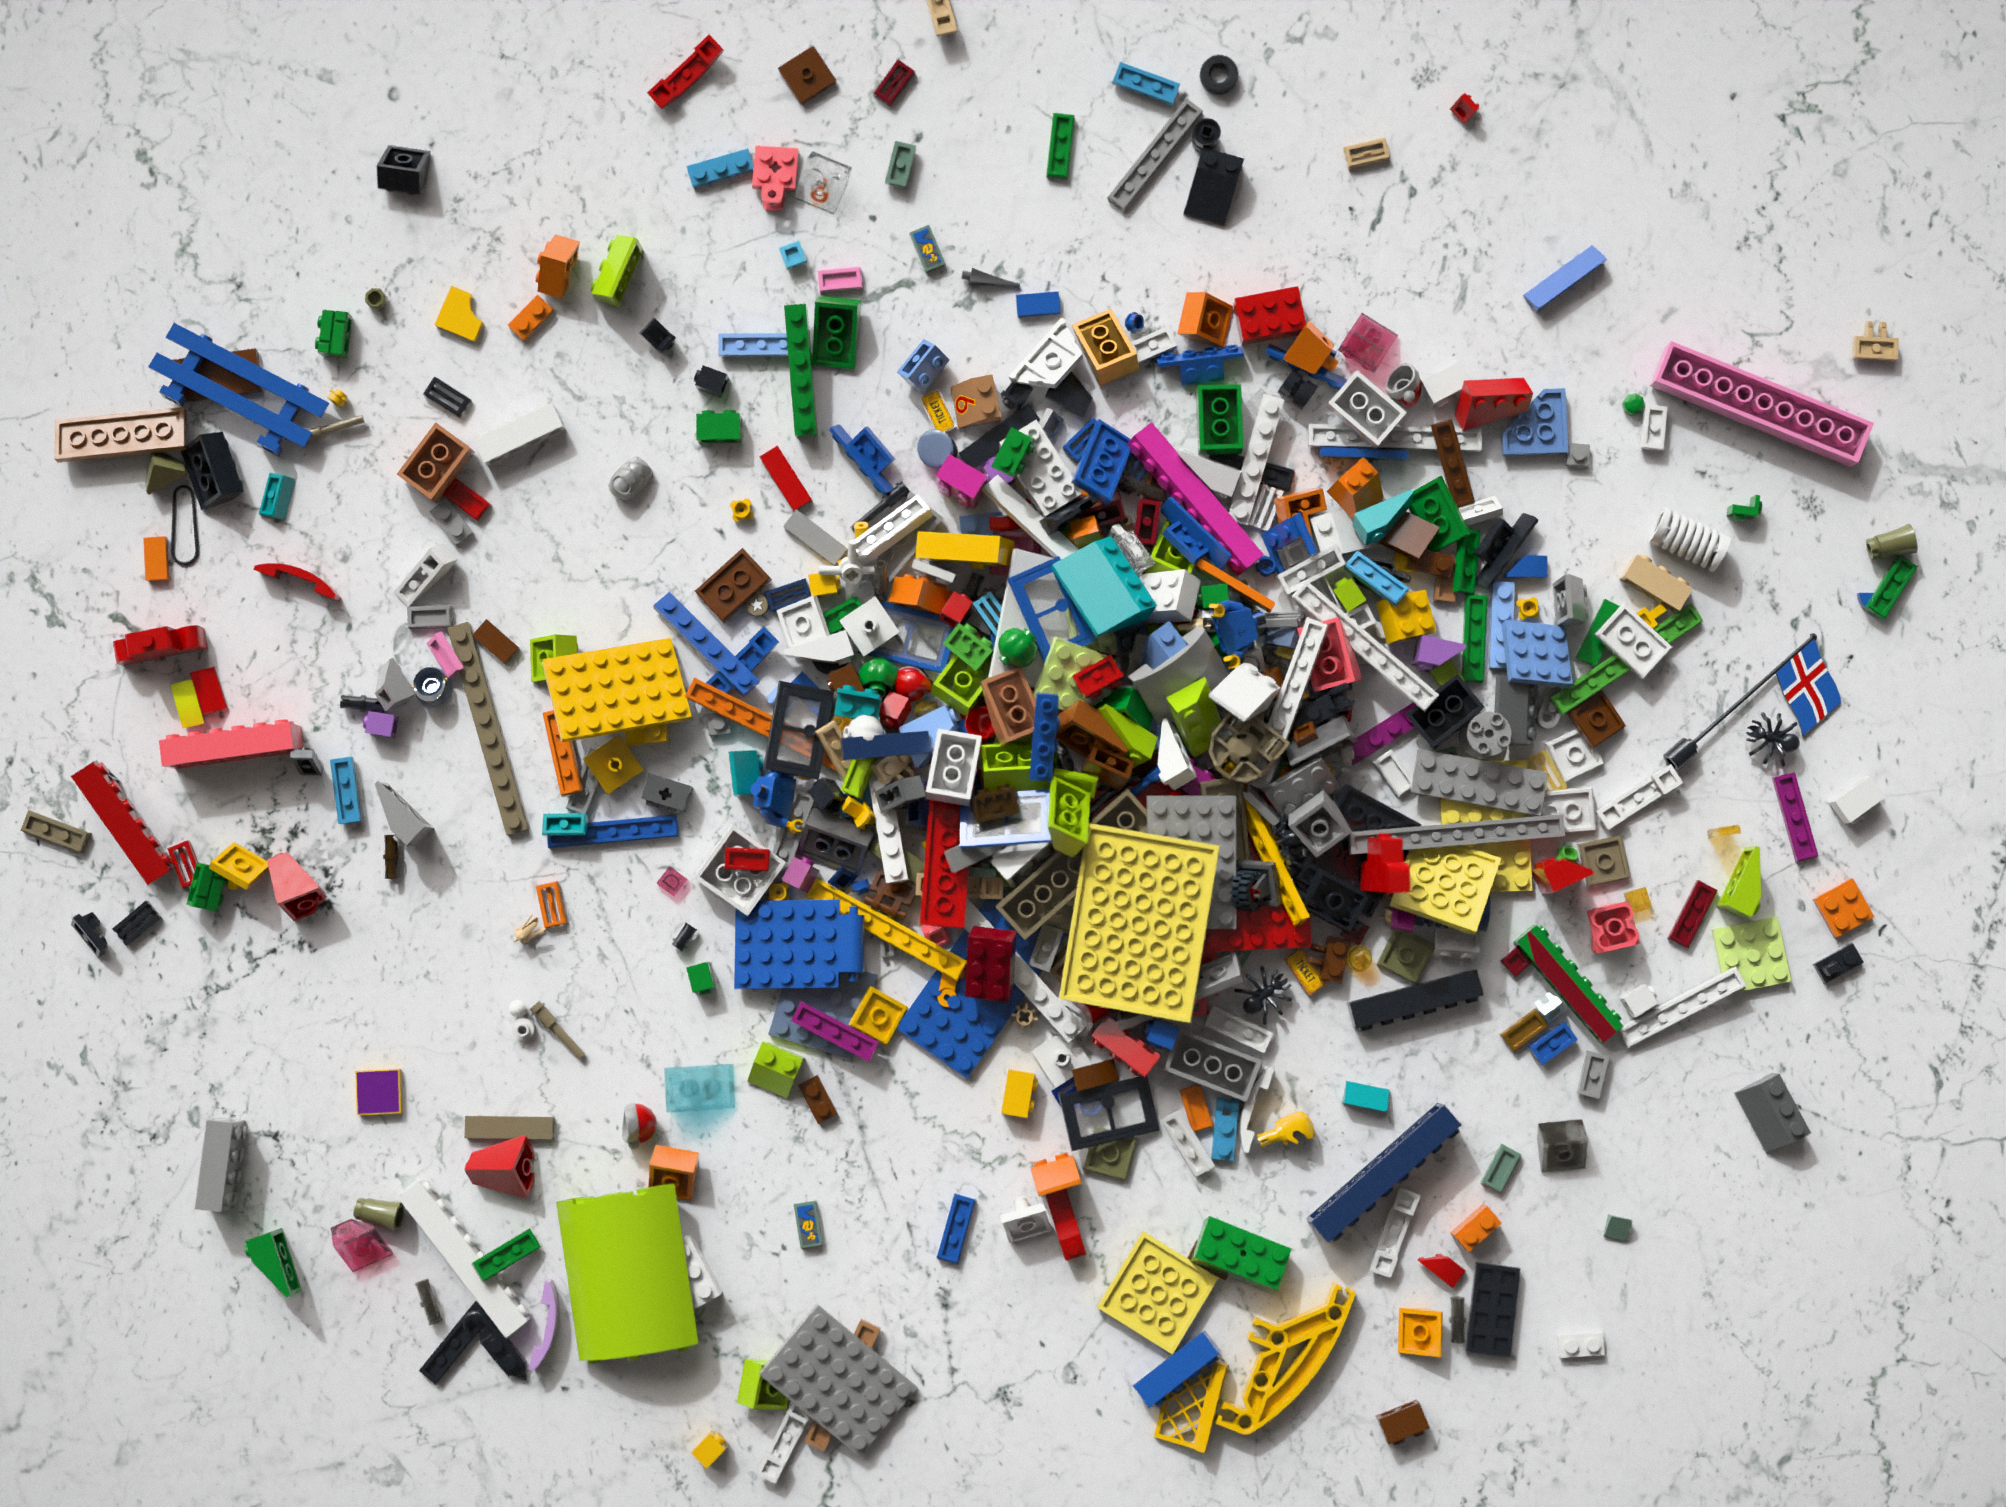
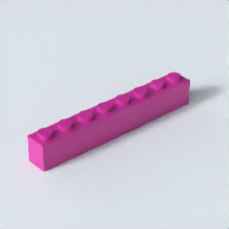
[1126,422,1264,576]

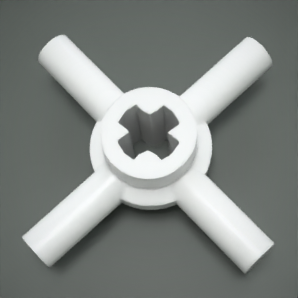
[818,540,884,600]

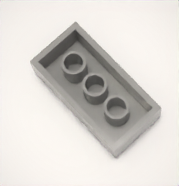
[1162,1029,1262,1102]
[195,1117,247,1212]

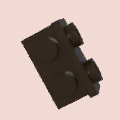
[971,783,1021,823]

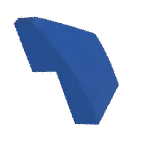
[1504,555,1548,579]

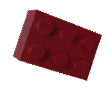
[965,926,1017,1002]

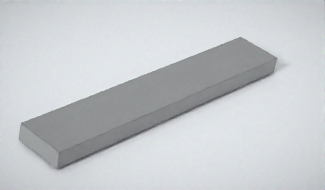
[1107,98,1203,212]

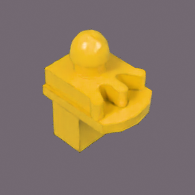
[841,796,876,830]

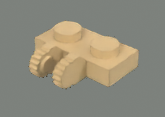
[1852,321,1899,361]
[871,755,915,784]

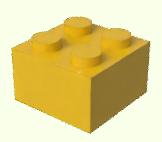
[1376,589,1437,644]

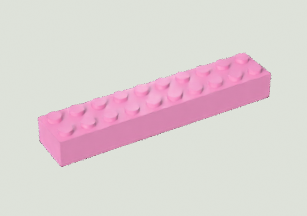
[1649,341,1874,467]

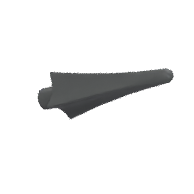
[961,267,1020,288]

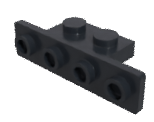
[1474,513,1539,589]

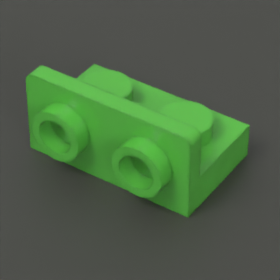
[943,623,994,671]

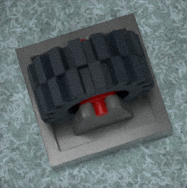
[1230,860,1282,911]

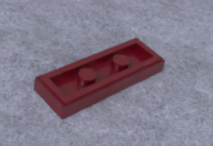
[1667,880,1718,948]

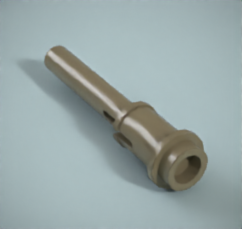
[306,415,365,445]
[530,1001,585,1059]

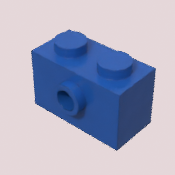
[1144,1017,1180,1050]

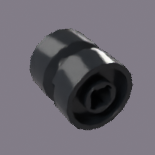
[1191,118,1221,153]
[1277,369,1318,410]

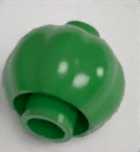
[998,628,1037,668]
[859,657,898,697]

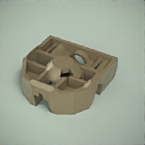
[1209,712,1290,784]

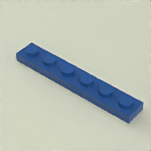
[653,592,760,697]

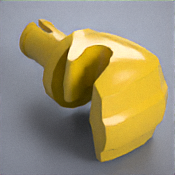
[1257,1111,1315,1148]

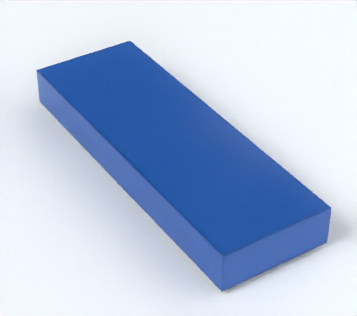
[937,1193,976,1264]

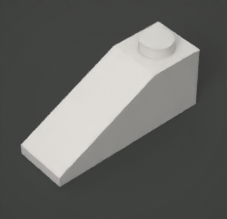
[1178,448,1241,498]
[394,543,458,607]
[783,630,855,666]
[1158,718,1197,790]

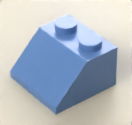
[1133,621,1187,670]

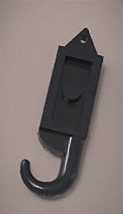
[463,1310,527,1380]

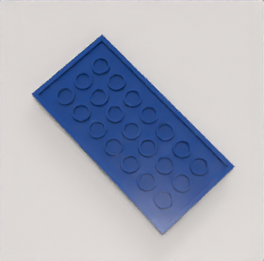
[897,889,1068,1079]

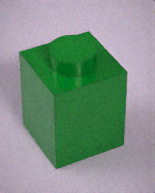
[686,962,716,996]

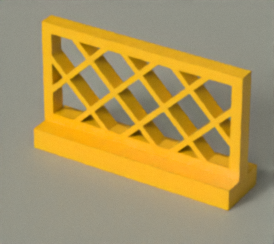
[1154,1349,1228,1453]

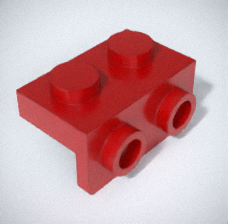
[1072,655,1124,700]

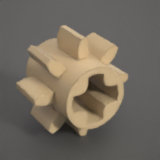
[1011,1003,1038,1031]

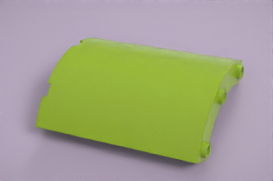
[556,1184,698,1364]

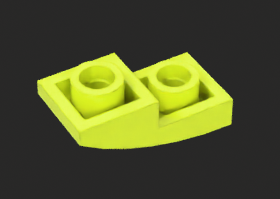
[171,679,205,729]

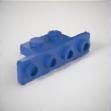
[1265,334,1347,389]
[1156,345,1244,385]
[829,424,895,495]
[1160,497,1232,570]
[1029,693,1060,782]

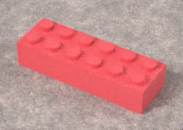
[159,719,304,769]

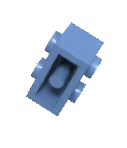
[897,339,950,393]

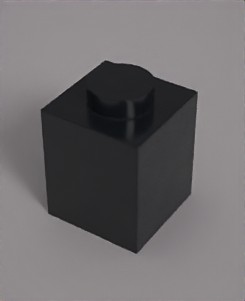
[694,365,729,398]
[808,777,847,814]

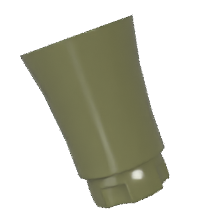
[1866,524,1918,560]
[353,1198,405,1232]

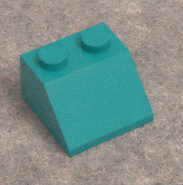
[728,750,765,798]

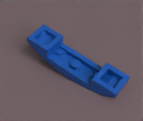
[706,626,779,694]

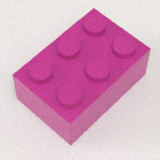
[936,454,988,509]

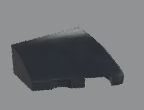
[1045,371,1093,418]
[1039,496,1098,535]

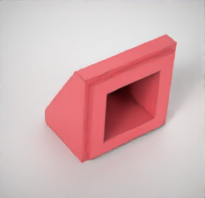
[921,926,951,947]

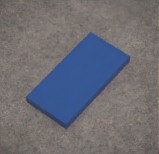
[1071,419,1131,505]

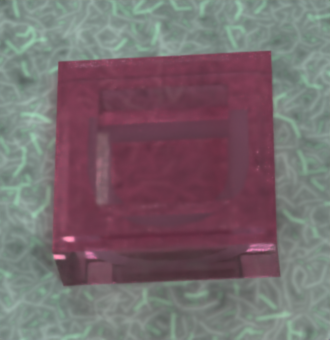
[657,866,687,896]

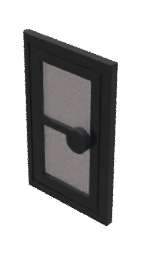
[763,681,834,780]
[1059,1075,1160,1152]

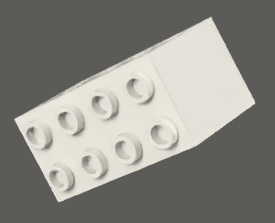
[999,420,1083,518]

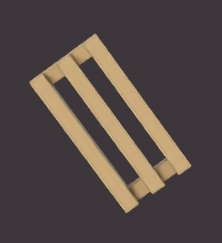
[1343,137,1390,170]

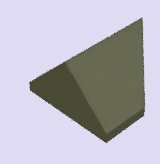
[145,452,187,495]

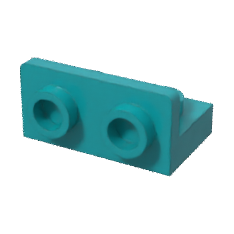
[834,685,882,720]

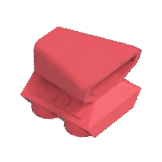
[1587,901,1640,954]

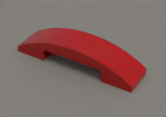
[647,34,724,109]
[253,563,341,602]

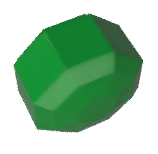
[1622,393,1645,416]

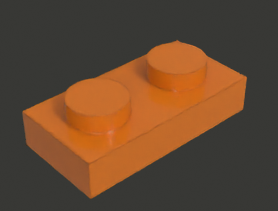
[508,294,554,341]

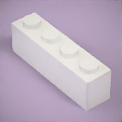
[473,402,566,467]

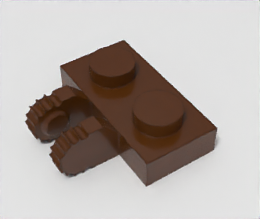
[1306,936,1351,984]

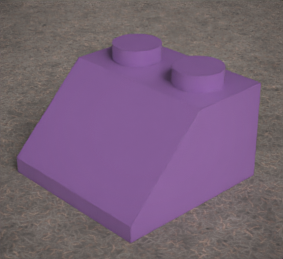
[1412,635,1466,672]

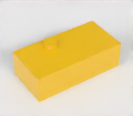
[915,531,1015,569]

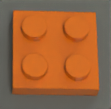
[1813,878,1875,938]

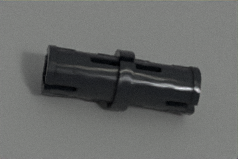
[340,695,385,712]

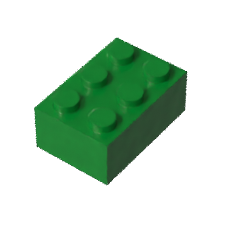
[1196,384,1243,455]

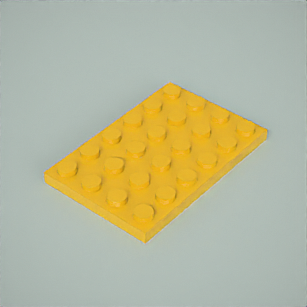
[542,638,692,743]

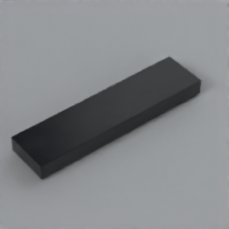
[958,403,1040,469]
[1209,454,1295,492]
[419,1300,490,1385]

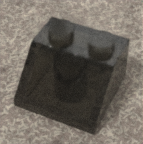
[1537,1119,1588,1173]

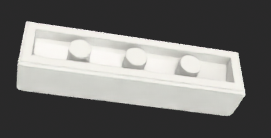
[855,494,933,566]

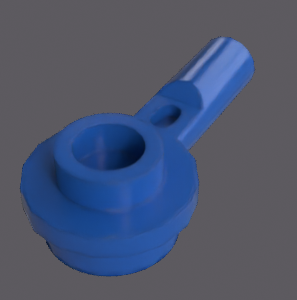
[1130,764,1161,797]

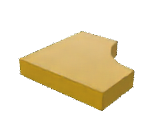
[434,286,484,342]

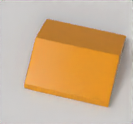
[1398,1308,1443,1357]

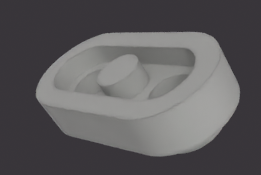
[1536,687,1562,729]

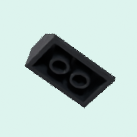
[180,432,244,510]
[1406,673,1486,750]

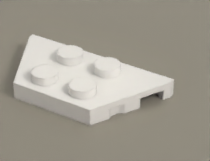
[1009,318,1083,389]

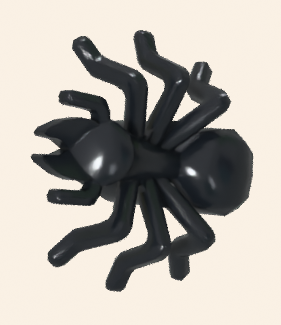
[1746,712,1800,767]
[1272,813,1302,869]
[1234,966,1292,1025]

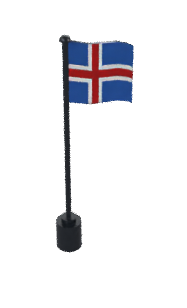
[1663,633,1841,771]

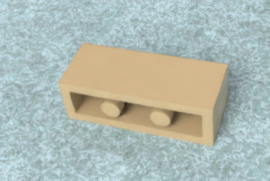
[1619,554,1693,613]

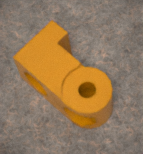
[938,970,965,1007]

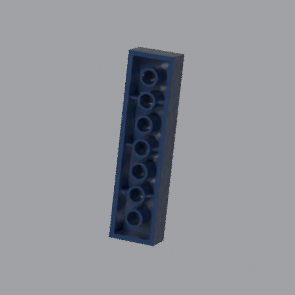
[1306,1102,1462,1243]

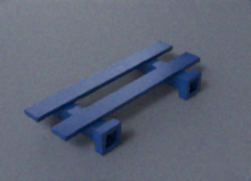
[148,323,329,457]

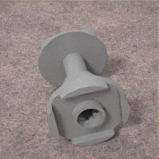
[1459,712,1511,759]

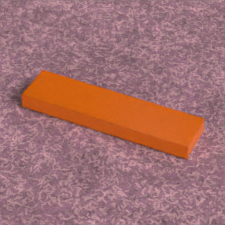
[1195,559,1275,613]
[543,710,584,797]

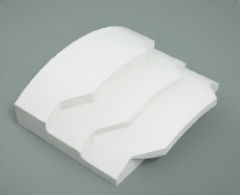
[1277,544,1376,638]

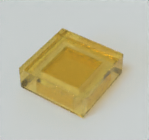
[1623,887,1652,913]

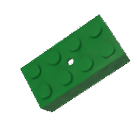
[1190,1216,1292,1294]

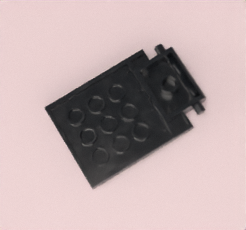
[1294,783,1422,933]

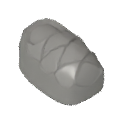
[609,457,653,501]

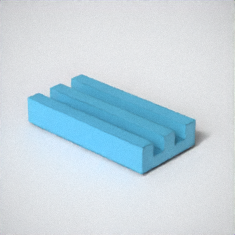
[973,591,1002,636]

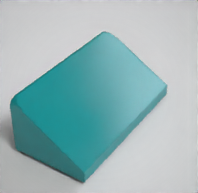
[259,473,295,520]
[542,813,589,836]
[1342,1081,1390,1112]

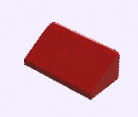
[190,667,228,715]

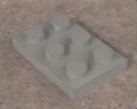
[1263,754,1341,822]

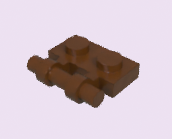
[864,869,916,920]

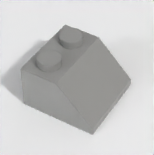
[1289,790,1352,858]

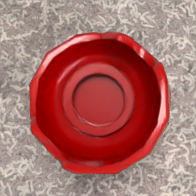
[965,706,996,740]

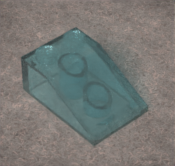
[664,1063,735,1112]

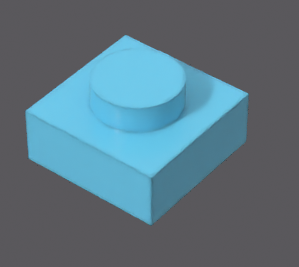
[779,241,807,270]

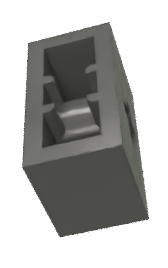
[641,773,693,814]
[874,775,926,813]

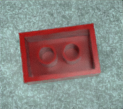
[1233,286,1306,346]

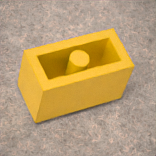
[1001,1069,1038,1118]

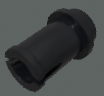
[671,922,697,951]

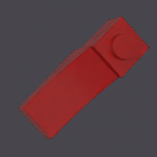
[1045,1188,1087,1261]

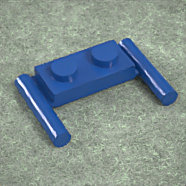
[1261,513,1318,575]

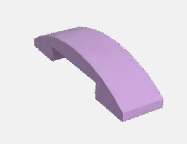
[529,1279,559,1371]

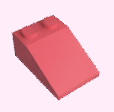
[1297,617,1362,692]

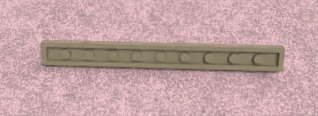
[447,622,529,836]

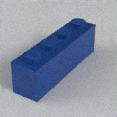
[1133,1330,1221,1407]

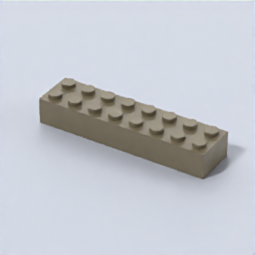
[995,789,1147,940]

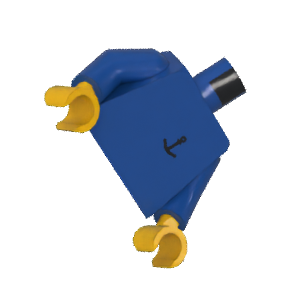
[1209,600,1266,669]
[750,771,810,834]

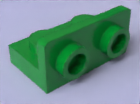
[991,427,1036,479]

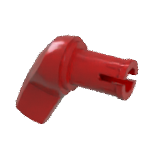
[989,497,1031,531]

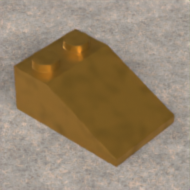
[1072,309,1139,386]

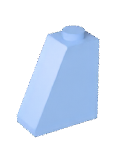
[899,705,959,768]

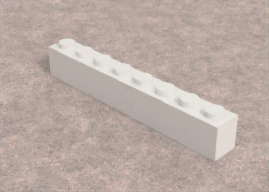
[398,1179,531,1338]

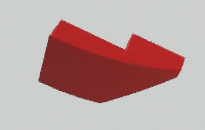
[1417,1253,1466,1288]

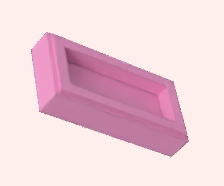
[818,267,863,294]
[427,631,464,679]

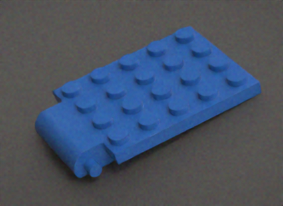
[734,899,865,989]

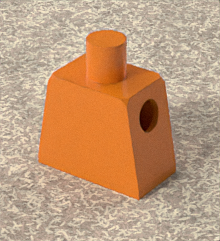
[1283,321,1339,374]

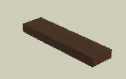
[1430,419,1475,507]

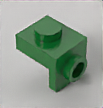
[1726,495,1762,521]

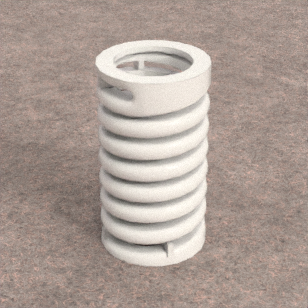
[1648,507,1731,572]

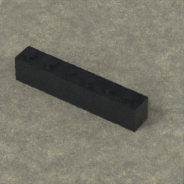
[1347,969,1484,1031]

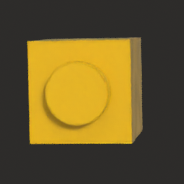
[808,573,842,598]
[691,1430,728,1469]

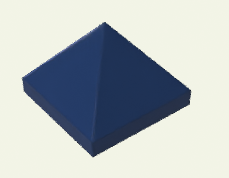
[828,866,858,892]

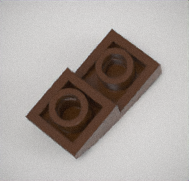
[1072,1059,1119,1091]

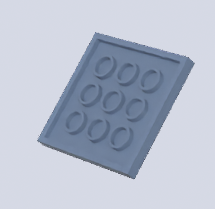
[768,971,877,1059]

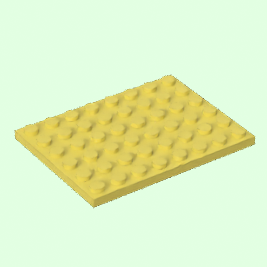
[1059,823,1220,1023]

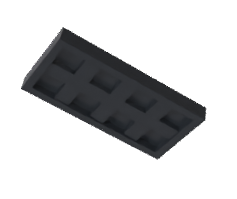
[1465,1262,1521,1357]

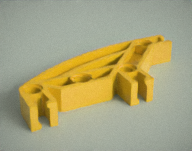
[1214,1282,1356,1435]

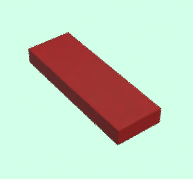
[759,445,812,512]

